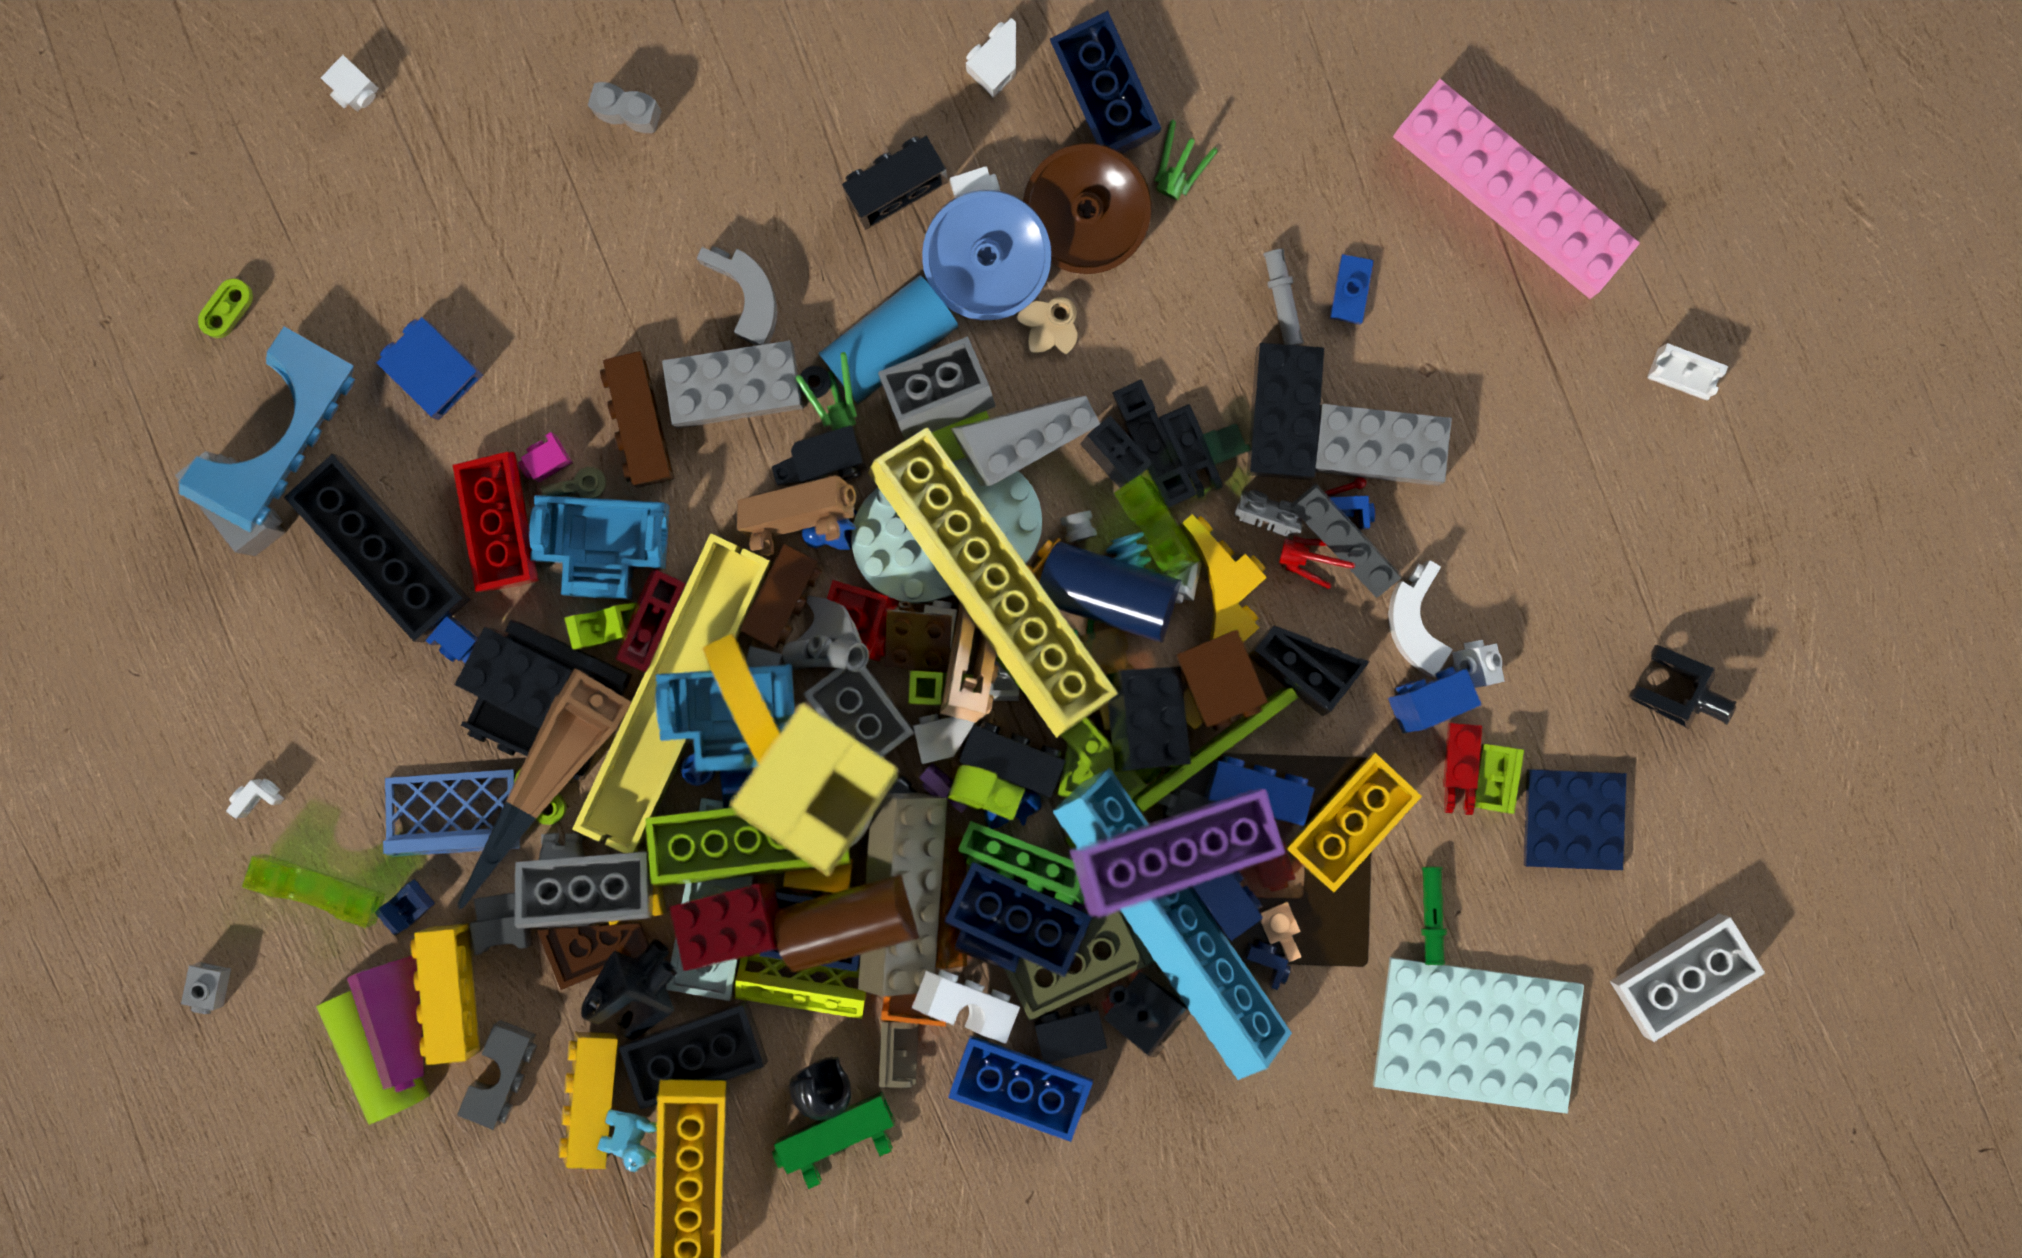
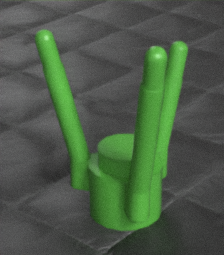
[1154,120,1218,200]
[796,352,857,431]

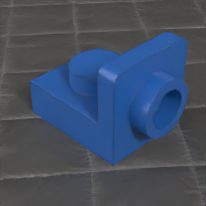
[1330,496,1375,530]

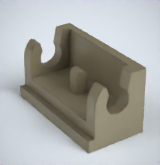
[879,1020,919,1088]

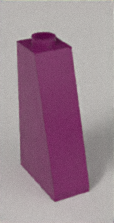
[347,955,424,1092]

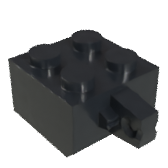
[772,425,867,486]

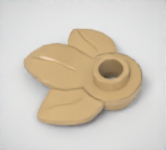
[1017,297,1078,354]

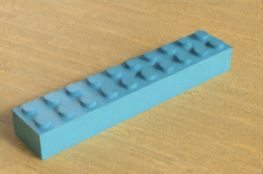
[1053,768,1292,1080]

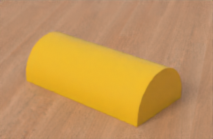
[1285,752,1422,892]

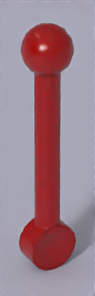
[1324,477,1367,497]

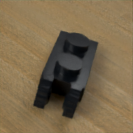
[1159,404,1223,498]

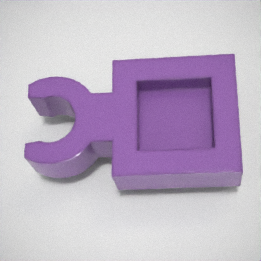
[919,763,967,813]

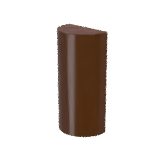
[774,874,919,972]

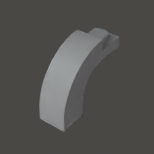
[697,246,777,345]

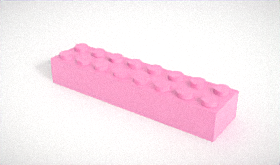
[1393,79,1640,299]

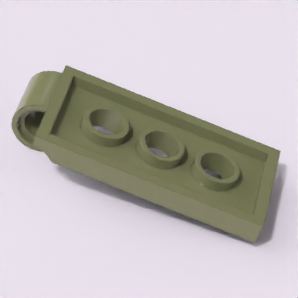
[1005,910,1155,1021]

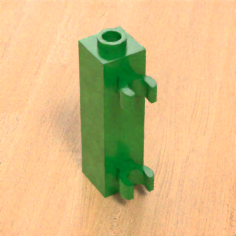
[772,1091,896,1189]

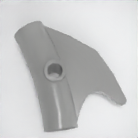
[783,596,869,672]

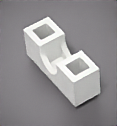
[912,969,1020,1044]

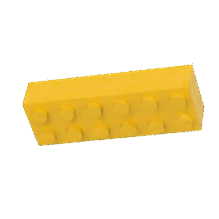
[654,1080,726,1258]

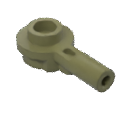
[541,467,606,499]

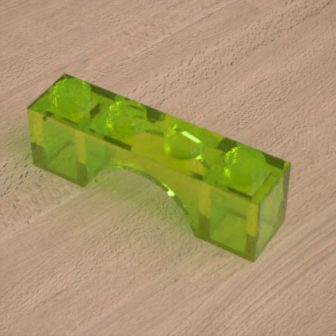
[242,854,386,928]

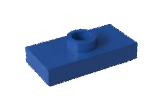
[1329,254,1374,325]

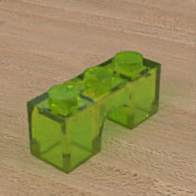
[1114,475,1200,578]

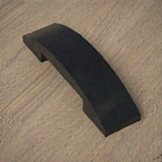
[1112,379,1197,509]

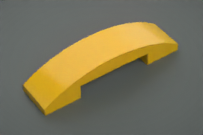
[702,633,781,764]

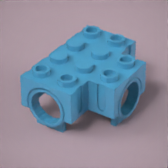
[529,495,670,600]
[655,665,795,771]

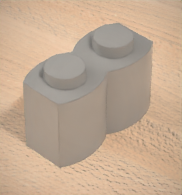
[588,82,662,133]

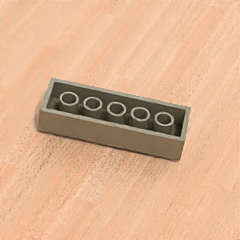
[858,793,947,997]

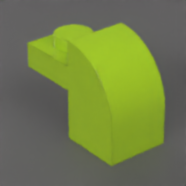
[565,602,636,650]
[909,671,975,705]
[947,765,1025,820]

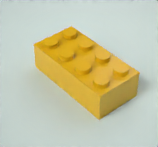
[411,923,480,1065]

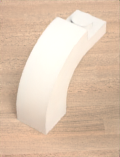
[1388,560,1453,677]

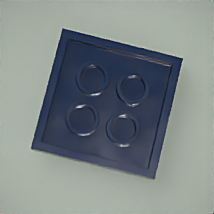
[1524,769,1626,870]

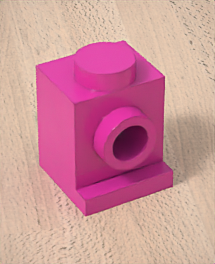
[518,432,573,482]

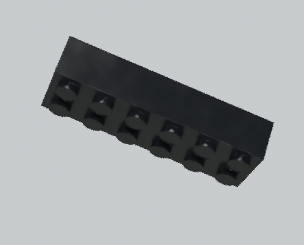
[284,454,471,643]

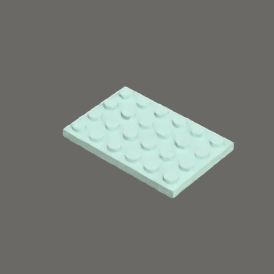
[1373,957,1584,1114]

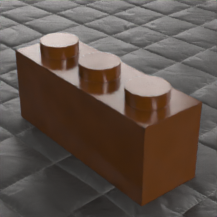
[740,544,822,648]

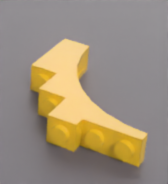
[1181,514,1267,730]

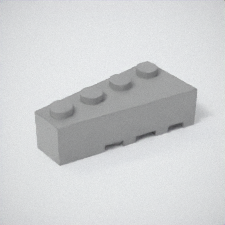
[950,396,1100,486]

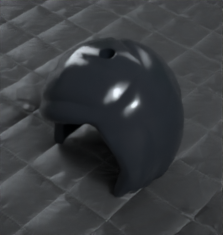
[789,1056,851,1120]

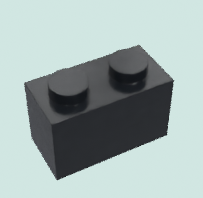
[1035,1003,1107,1063]

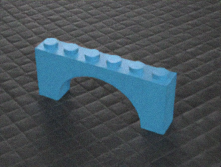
[179,327,355,533]

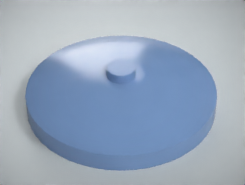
[922,190,1051,320]

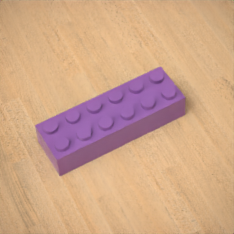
[1070,789,1285,916]

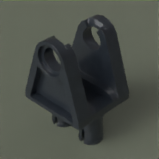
[1628,645,1737,729]
[581,939,677,1040]
[1104,971,1190,1057]

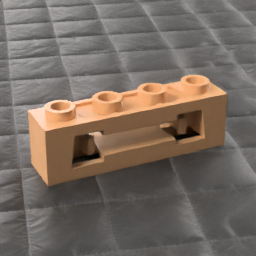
[940,601,998,723]

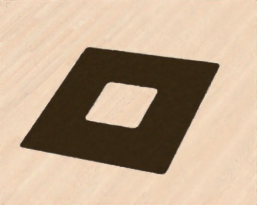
[1163,752,1371,967]

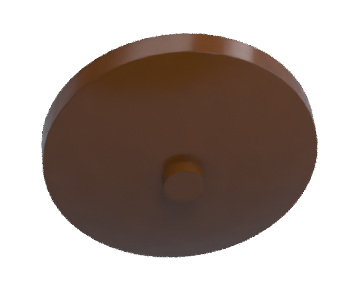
[1023,143,1152,274]

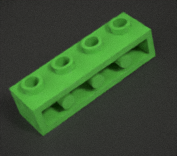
[958,821,1085,906]

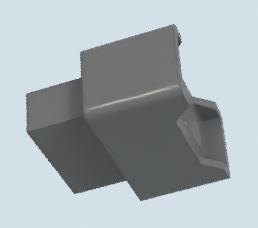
[469,892,533,955]

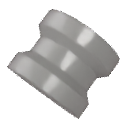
[1060,510,1097,544]

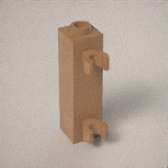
[737,475,856,557]

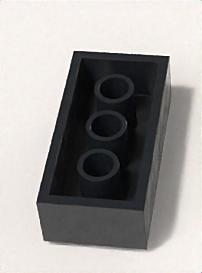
[1247,343,1324,480]
[619,1000,768,1110]

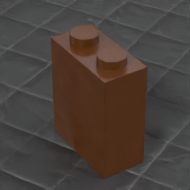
[1175,629,1268,731]

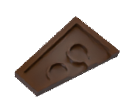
[537,922,649,990]

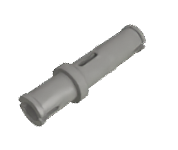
[1263,249,1304,345]

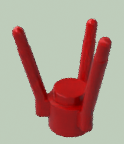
[1279,536,1355,589]

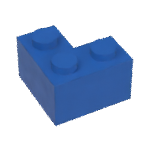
[1388,666,1482,734]

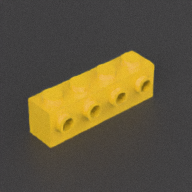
[558,1031,618,1169]

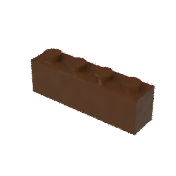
[600,351,675,488]

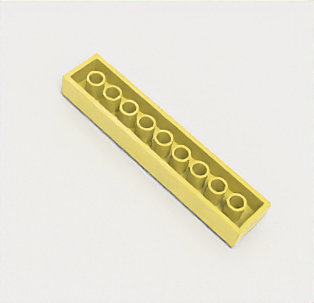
[868,427,1118,738]

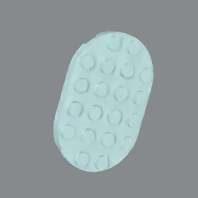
[852,458,1042,604]

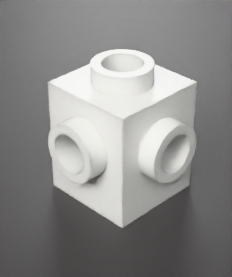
[1452,640,1505,688]

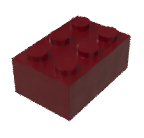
[670,882,779,971]

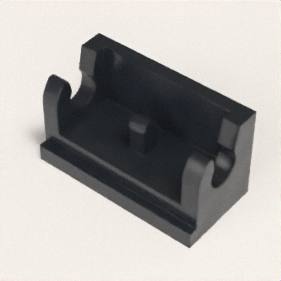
[1080,416,1153,492]

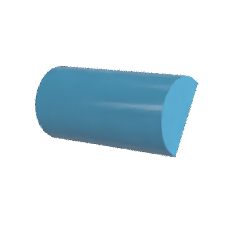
[818,275,959,404]

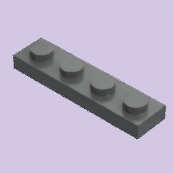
[1291,483,1402,598]

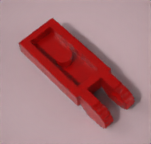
[1443,723,1482,815]

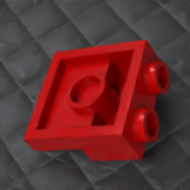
[827,580,898,662]

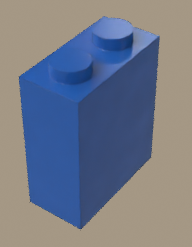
[376,317,483,421]

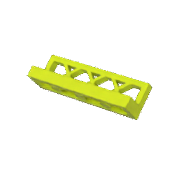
[735,954,866,1019]

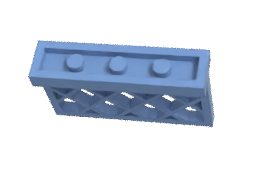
[383,769,520,857]

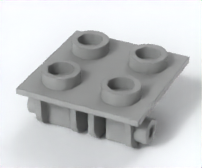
[1234,490,1302,537]

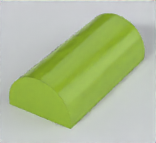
[316,990,430,1125]

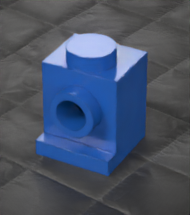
[425,616,478,663]

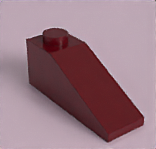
[616,570,686,672]

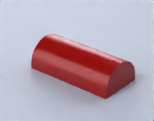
[452,452,539,592]

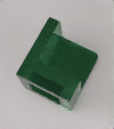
[1202,424,1251,466]

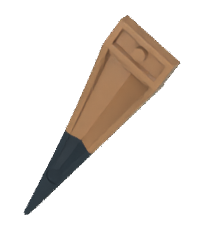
[458,669,631,909]

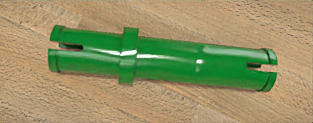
[1421,866,1447,965]

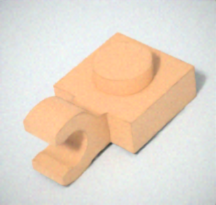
[1260,901,1301,962]

